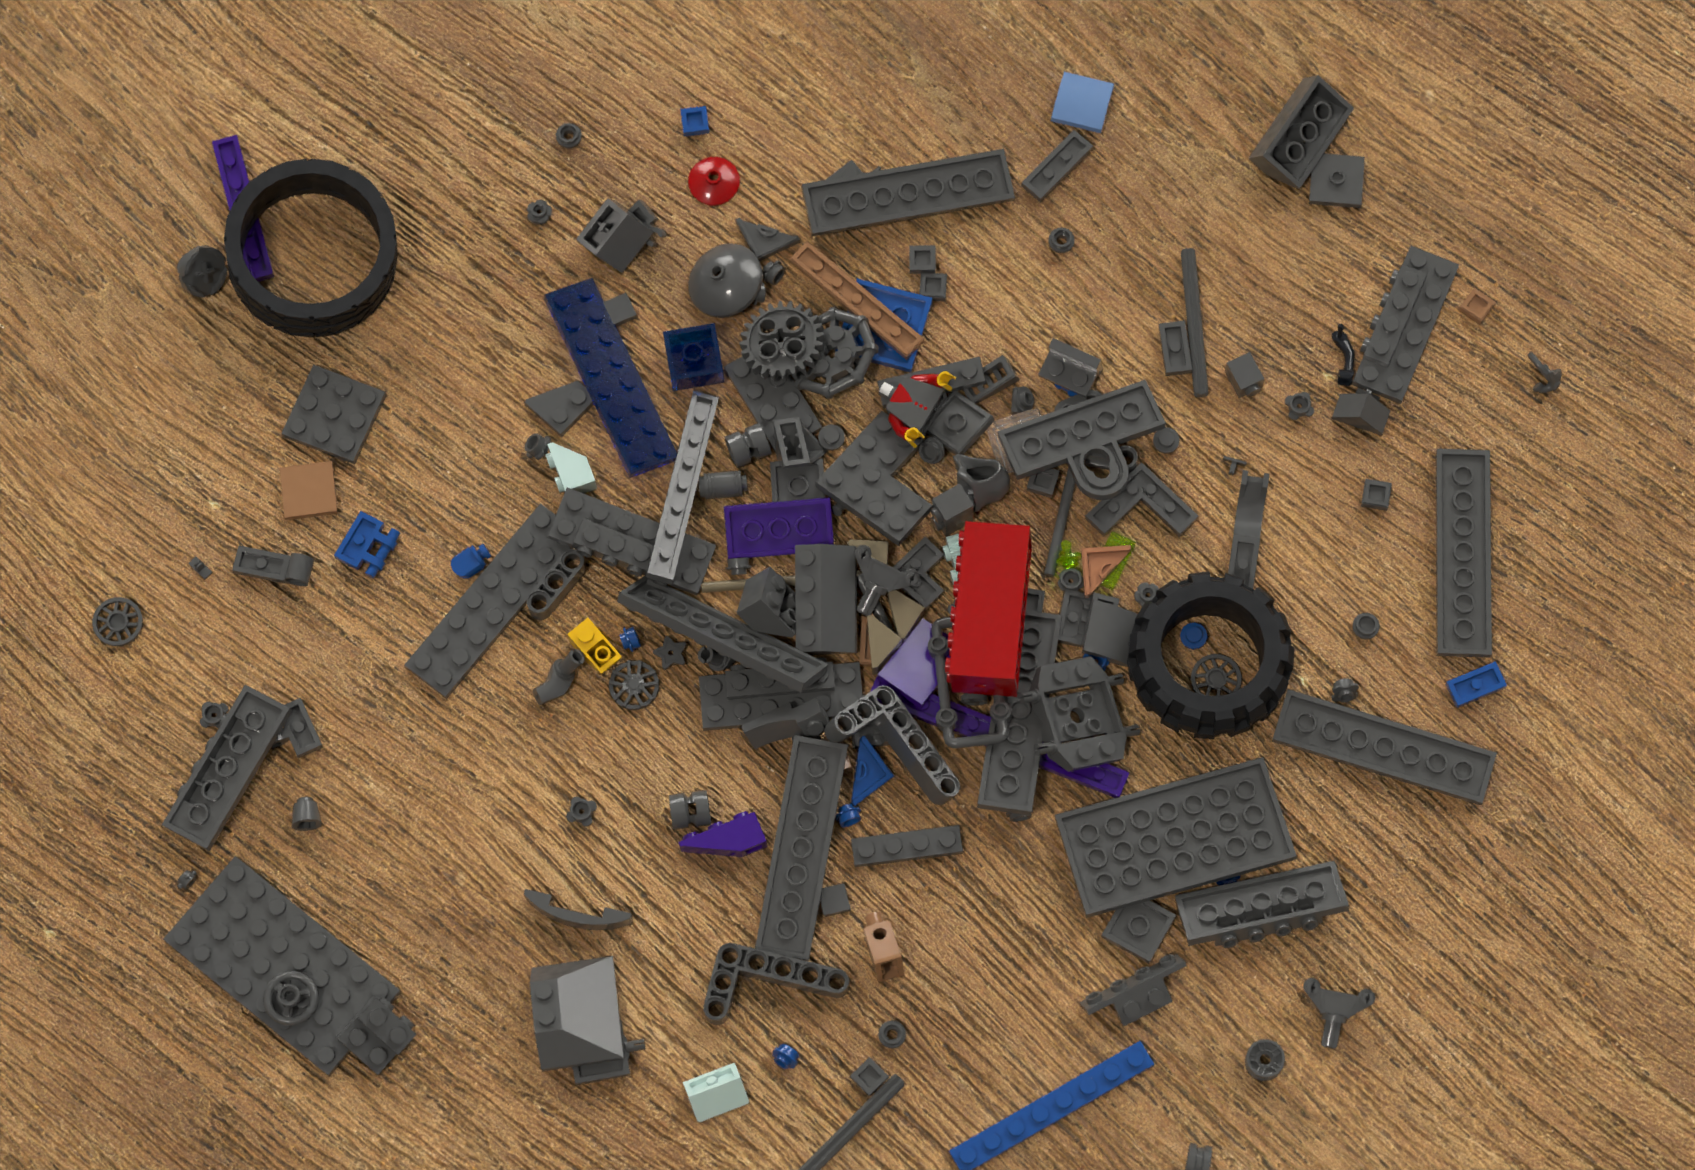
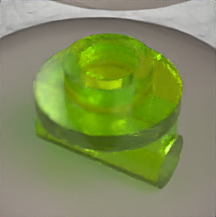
[1056,540,1082,569]

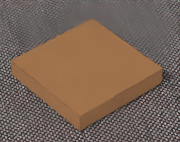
[279,461,338,520]

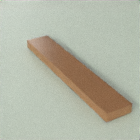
[790,241,924,360]

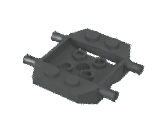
[1018,657,1140,772]

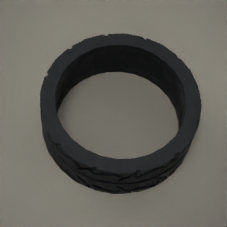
[224,159,397,337]

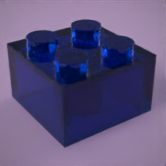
[663,323,725,391]

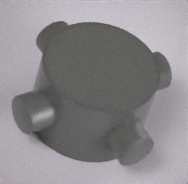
[177,870,197,890]

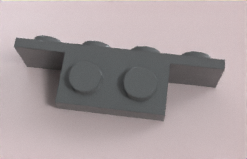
[1079,953,1187,1026]

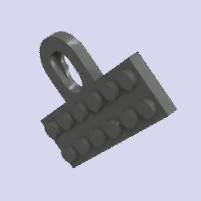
[998,380,1166,500]

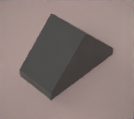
[1332,393,1390,436]

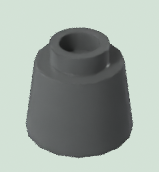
[292,797,322,831]

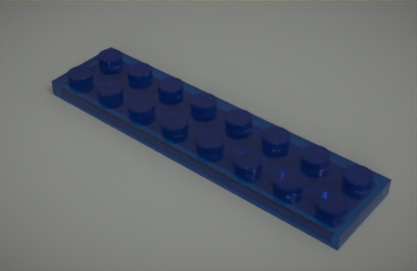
[544,278,677,478]

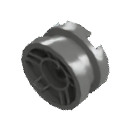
[1245,1039,1285,1081]
[1185,1143,1212,1170]

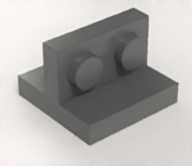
[1038,338,1103,398]

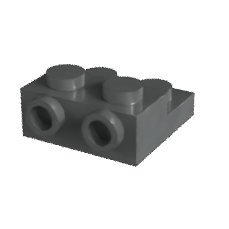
[336,996,417,1075]

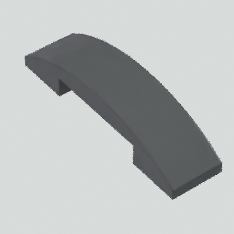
[524,889,633,930]

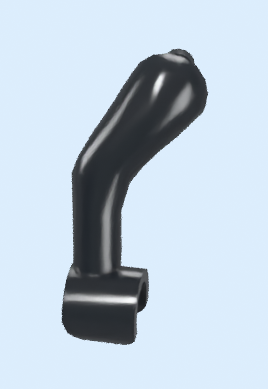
[1331,324,1355,386]

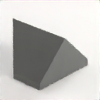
[773,417,828,469]

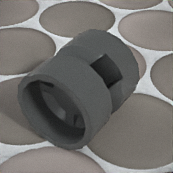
[724,423,772,468]
[669,790,711,830]

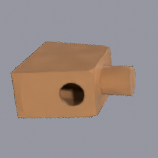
[863,912,904,983]

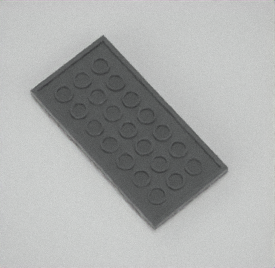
[1055,757,1297,918]
[163,856,401,1077]

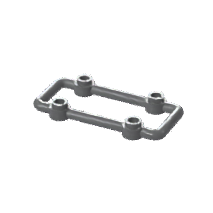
[927,617,1012,749]

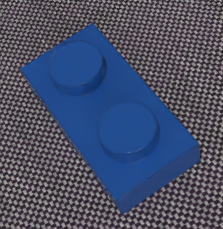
[1445,661,1507,708]

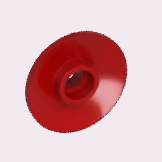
[688,157,740,206]

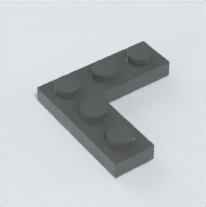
[1085,462,1199,537]

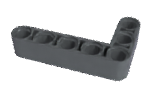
[824,685,960,805]
[703,943,849,1025]

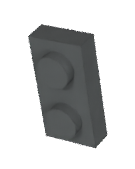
[1158,321,1192,376]

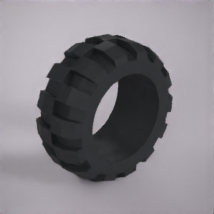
[1127,571,1295,739]

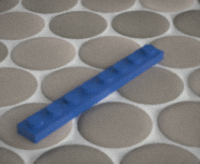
[949,1041,1154,1170]

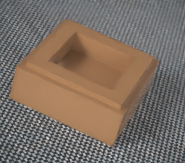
[1458,288,1496,325]

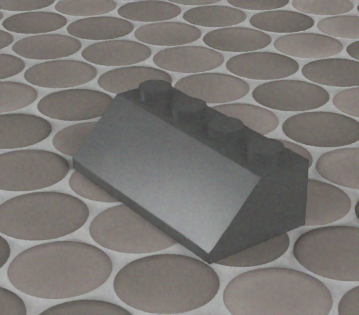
[1248,75,1354,189]
[795,544,857,655]

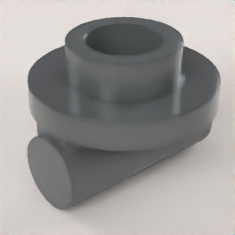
[1011,386,1034,415]

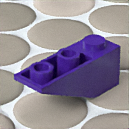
[678,811,767,857]

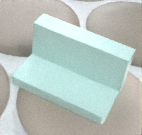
[683,1063,749,1122]

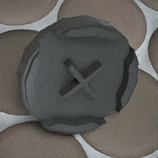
[177,245,227,298]

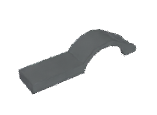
[1228,470,1270,589]

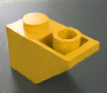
[567,618,622,675]

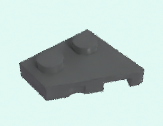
[524,381,598,437]

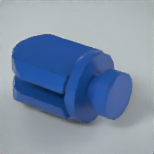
[451,543,492,579]

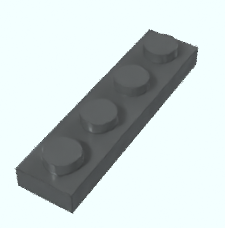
[877,356,986,408]
[851,825,963,867]

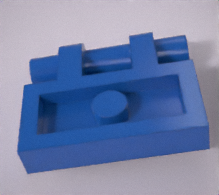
[334,511,401,579]

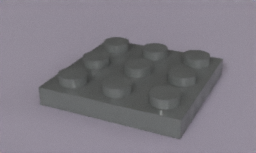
[281,364,386,465]

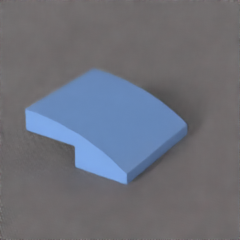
[1051,72,1114,133]

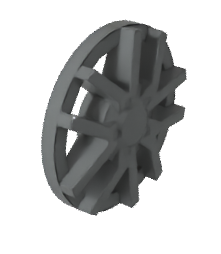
[92,597,143,647]
[1191,654,1242,696]
[609,660,659,710]

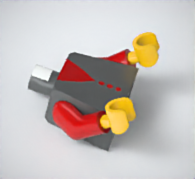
[879,371,956,448]

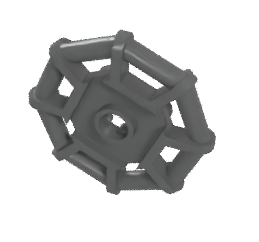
[791,307,879,399]

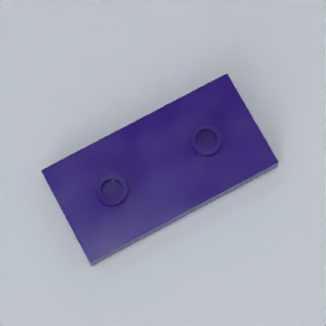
[724,497,834,559]

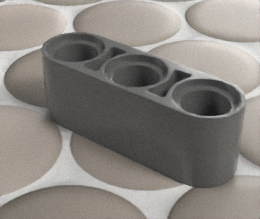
[527,549,586,620]

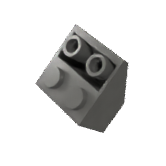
[576,198,655,273]
[737,567,797,637]

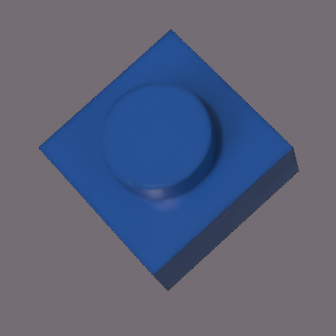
[680,106,710,137]

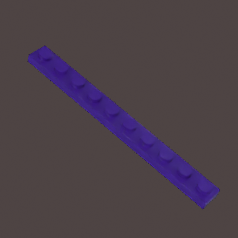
[870,672,1129,798]

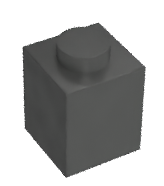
[1225,352,1264,398]

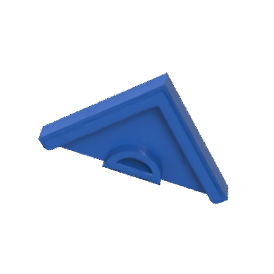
[851,736,894,806]

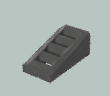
[963,355,1020,404]

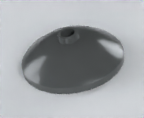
[688,243,763,318]

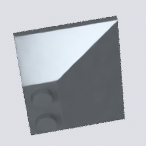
[530,956,624,1072]

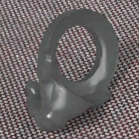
[1527,351,1562,394]

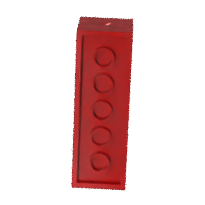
[945,521,1032,697]

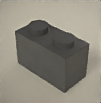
[930,484,974,537]

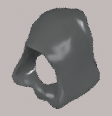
[953,454,1010,512]

